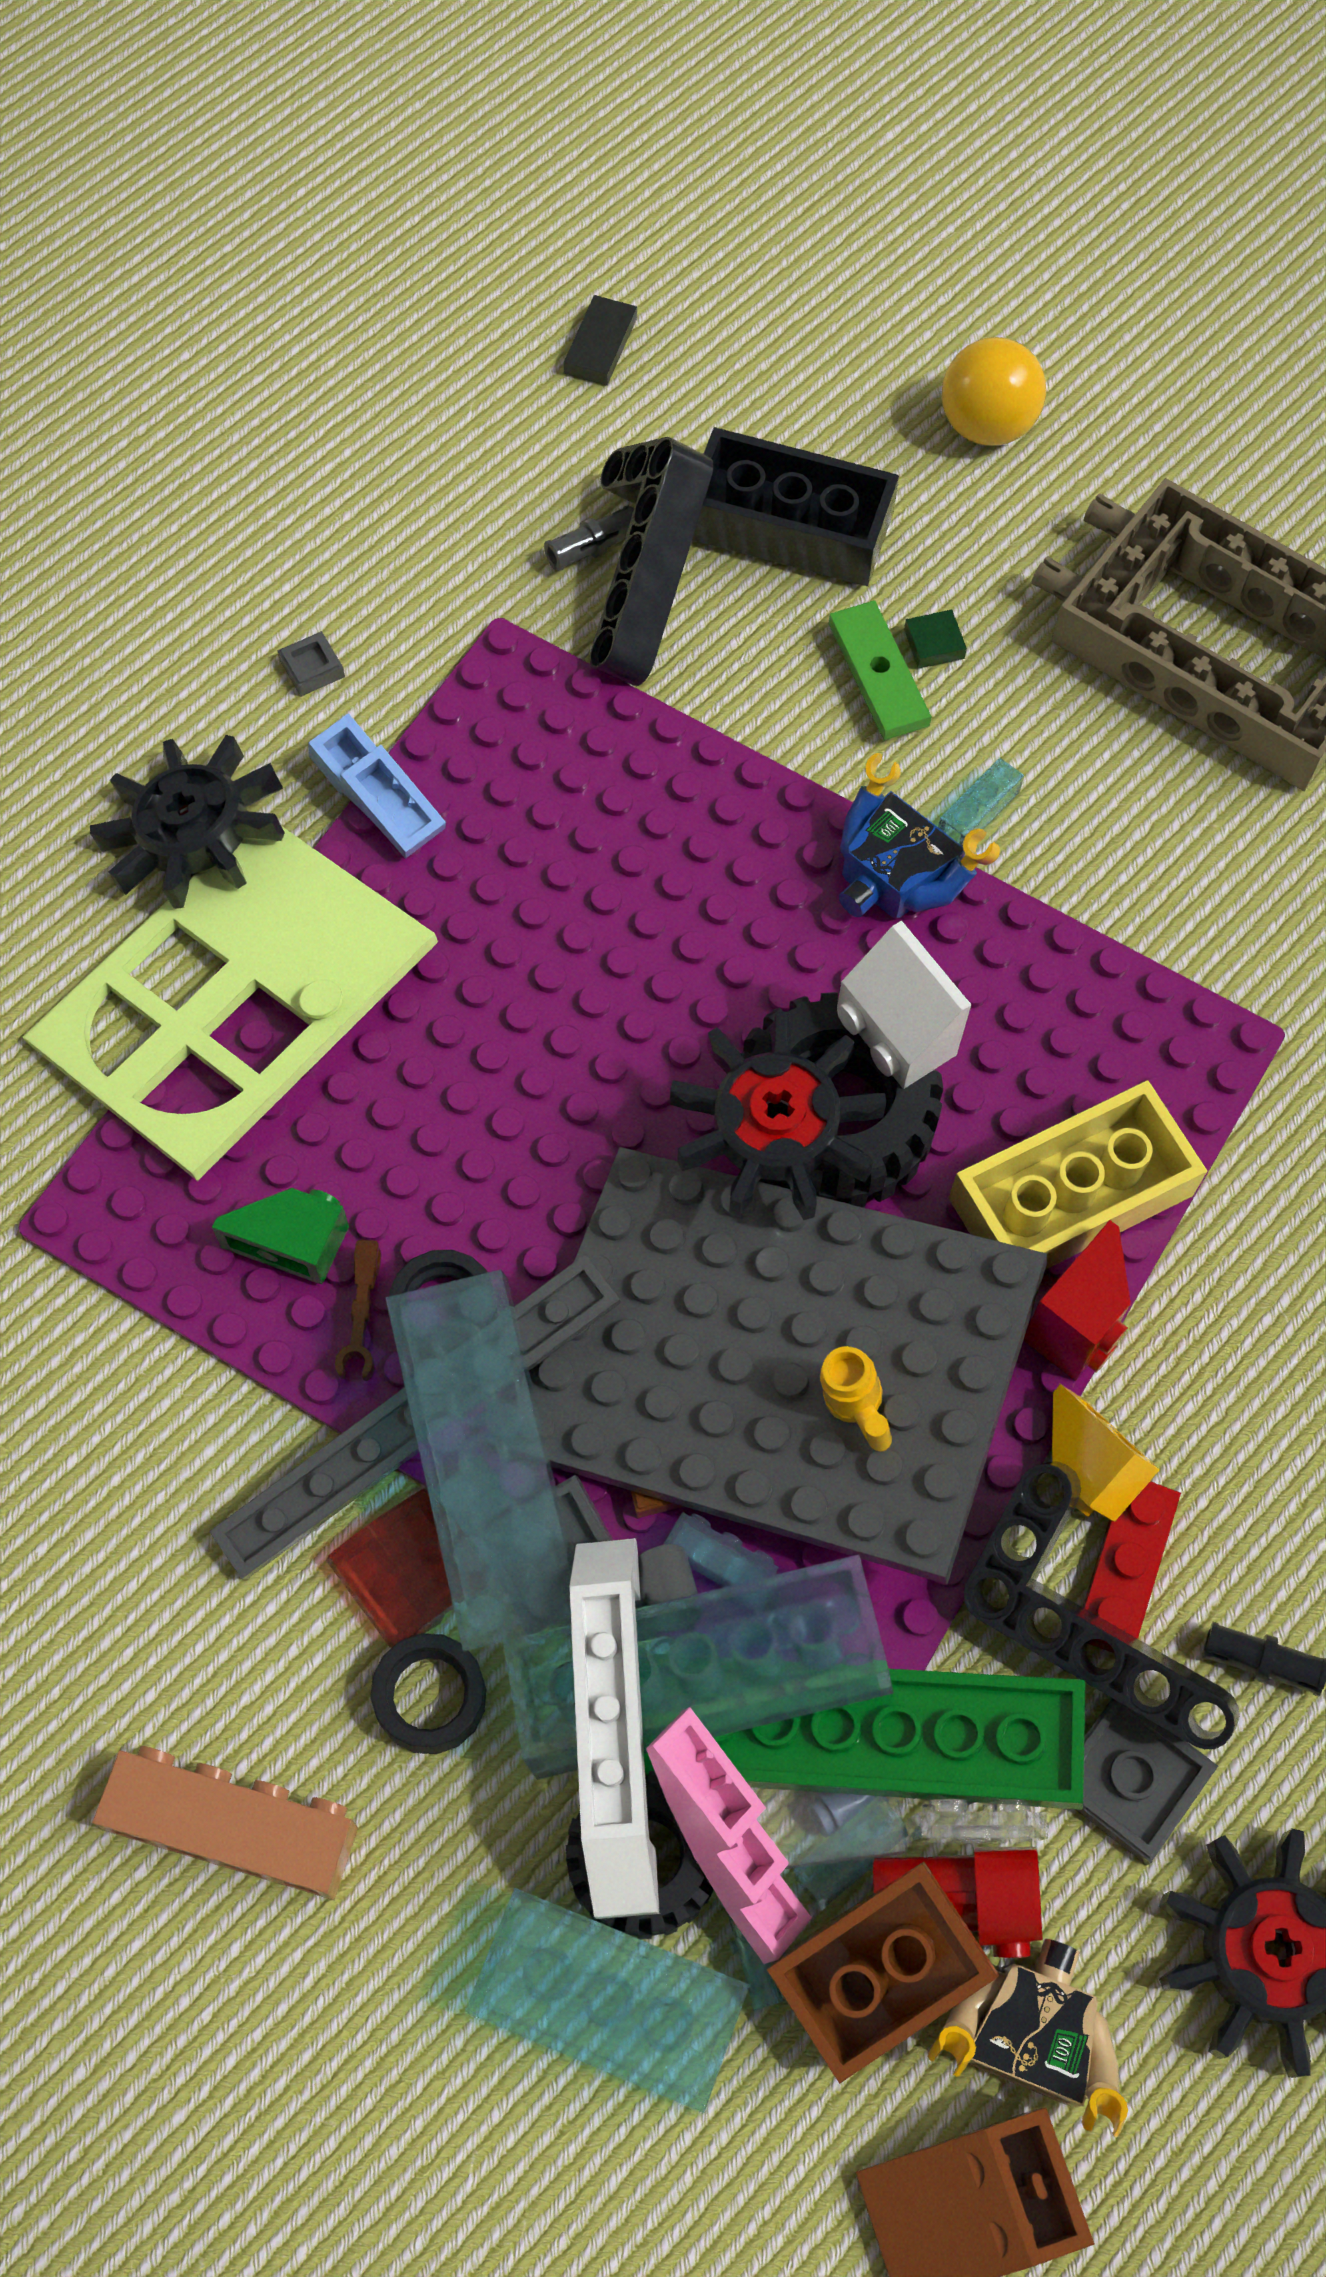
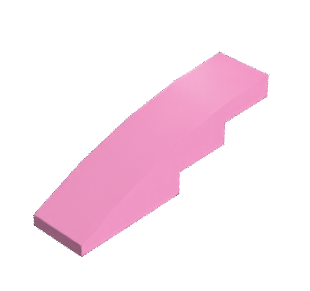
[646,1707,812,1964]

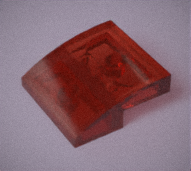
[326,1486,496,1649]

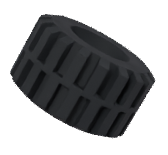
[566,1771,714,1939]

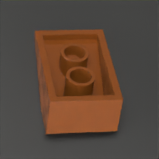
[767,1862,999,2084]

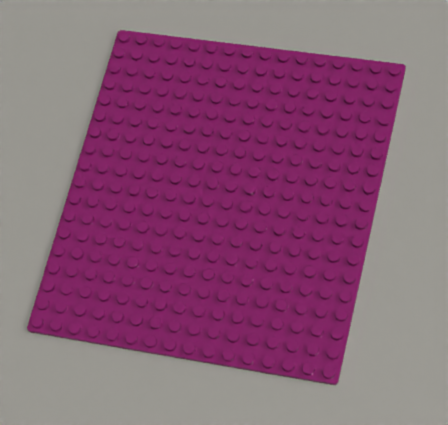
[19,618,1285,1671]

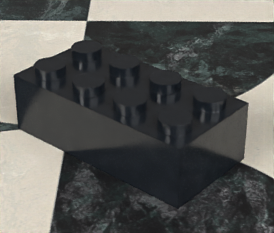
[692,427,899,587]

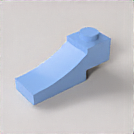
[308,713,446,859]

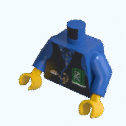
[839,753,1000,918]

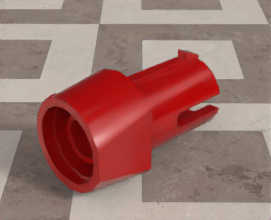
[873,1847,1043,1958]

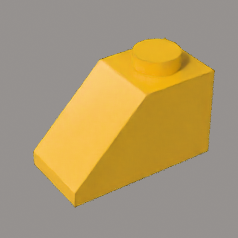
[1052,1384,1160,1522]

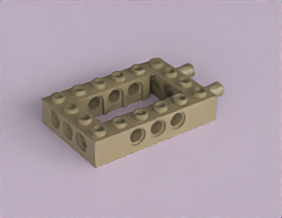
[1031,478,1326,792]

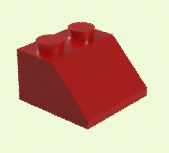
[1023,1220,1131,1381]

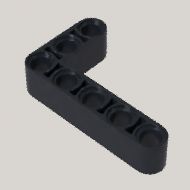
[590,437,713,687]
[964,1462,1240,1750]

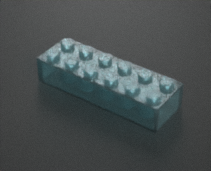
[386,1270,573,1651]
[503,1555,894,1780]

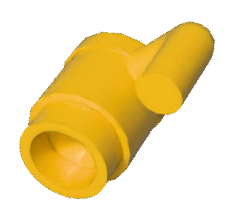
[820,1346,892,1452]

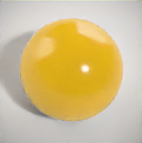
[941,337,1046,446]

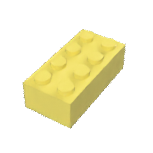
[949,1080,1207,1270]

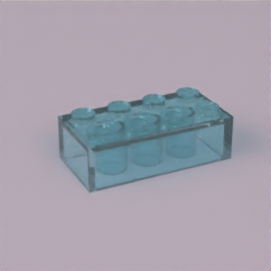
[465,1887,750,2115]

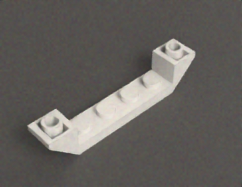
[570,1538,659,1919]

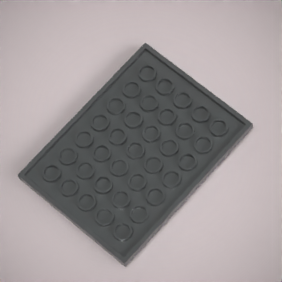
[501,1147,1047,1584]

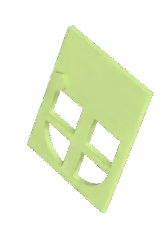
[22,812,438,1181]

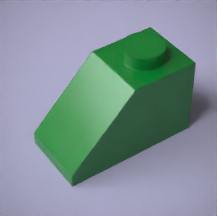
[212,1188,349,1285]

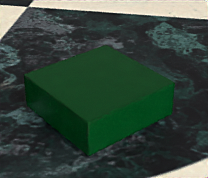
[904,610,967,669]

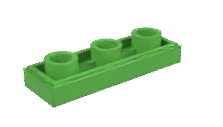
[828,600,932,740]

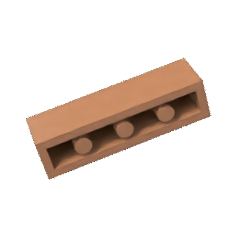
[92,1746,358,1901]

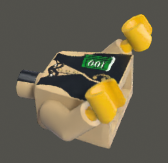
[928,1939,1128,2137]

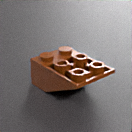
[855,2107,1095,2277]

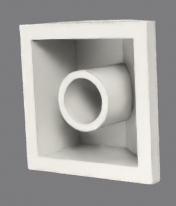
[837,920,971,1089]

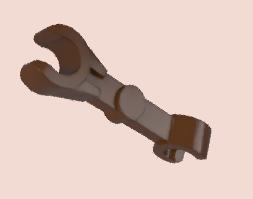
[335,1240,382,1381]

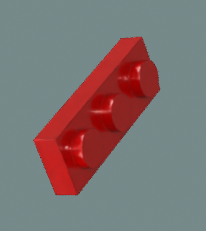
[1082,1481,1181,1653]

